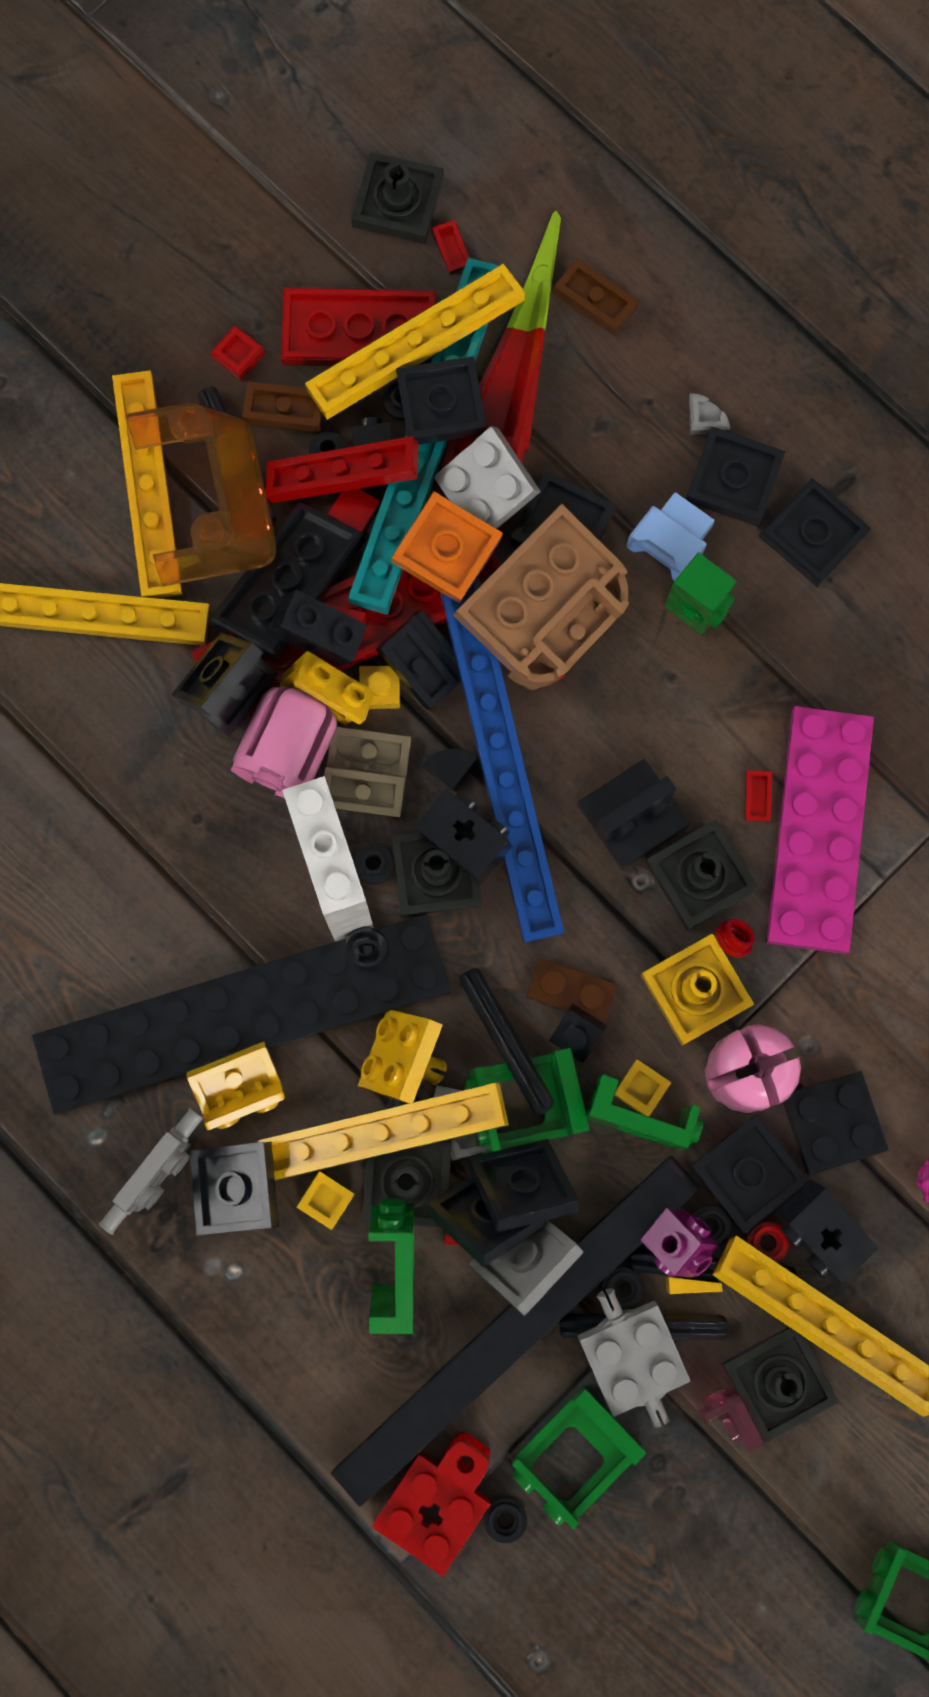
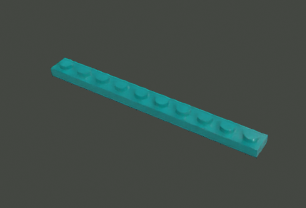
[348,258,499,615]

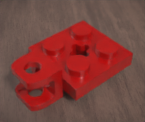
[371,1431,492,1577]

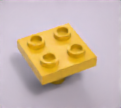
[641,933,755,1046]
[358,1010,447,1104]

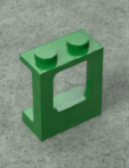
[464,1048,589,1154]
[586,1075,704,1151]
[368,1198,415,1334]
[511,1385,647,1530]
[854,1540,929,1660]

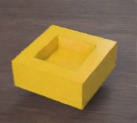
[359,666,400,709]
[614,1059,672,1117]
[297,1171,355,1230]

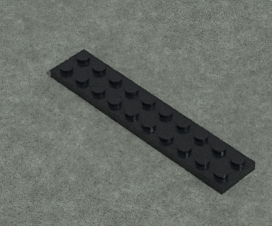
[32,914,451,1115]

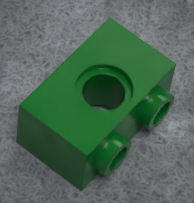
[665,552,737,635]

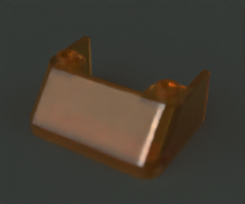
[125,403,277,587]

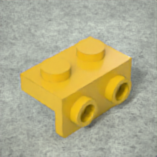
[279,651,375,726]
[187,1041,285,1130]

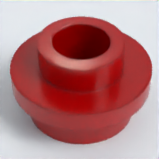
[715,919,755,958]
[747,1222,789,1263]

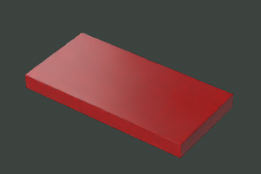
[281,288,437,366]

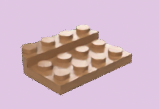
[453,504,629,690]

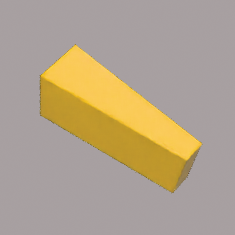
[666,1276,723,1294]

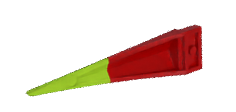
[441,211,561,470]

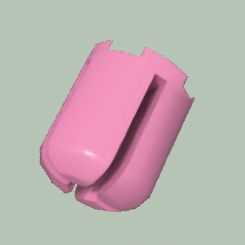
[231,687,337,798]
[705,1024,801,1114]

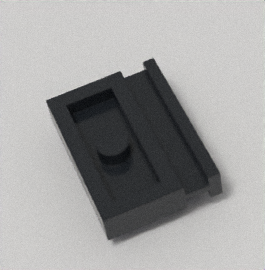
[376,610,460,710]

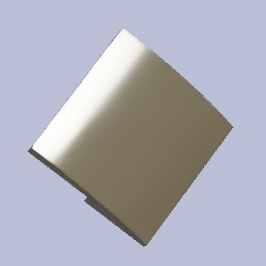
[324,726,412,817]

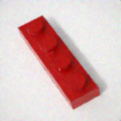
[265,436,419,503]

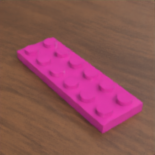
[766,706,874,954]

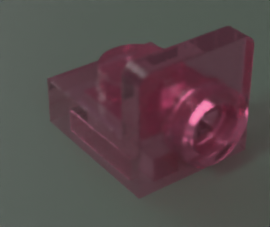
[698,1389,764,1452]

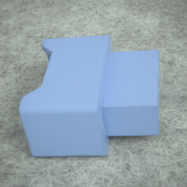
[626,492,715,581]

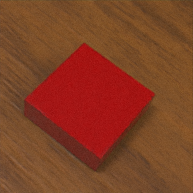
[210,325,265,381]
[327,489,381,533]

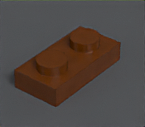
[553,258,639,336]
[242,381,323,433]
[526,958,617,1023]

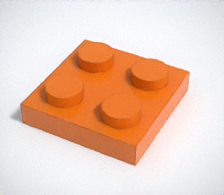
[391,491,503,604]

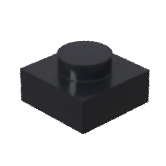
[549,1004,607,1063]

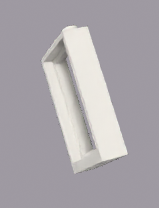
[282,776,374,942]

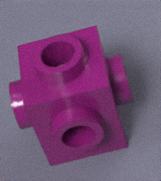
[641,1208,719,1277]

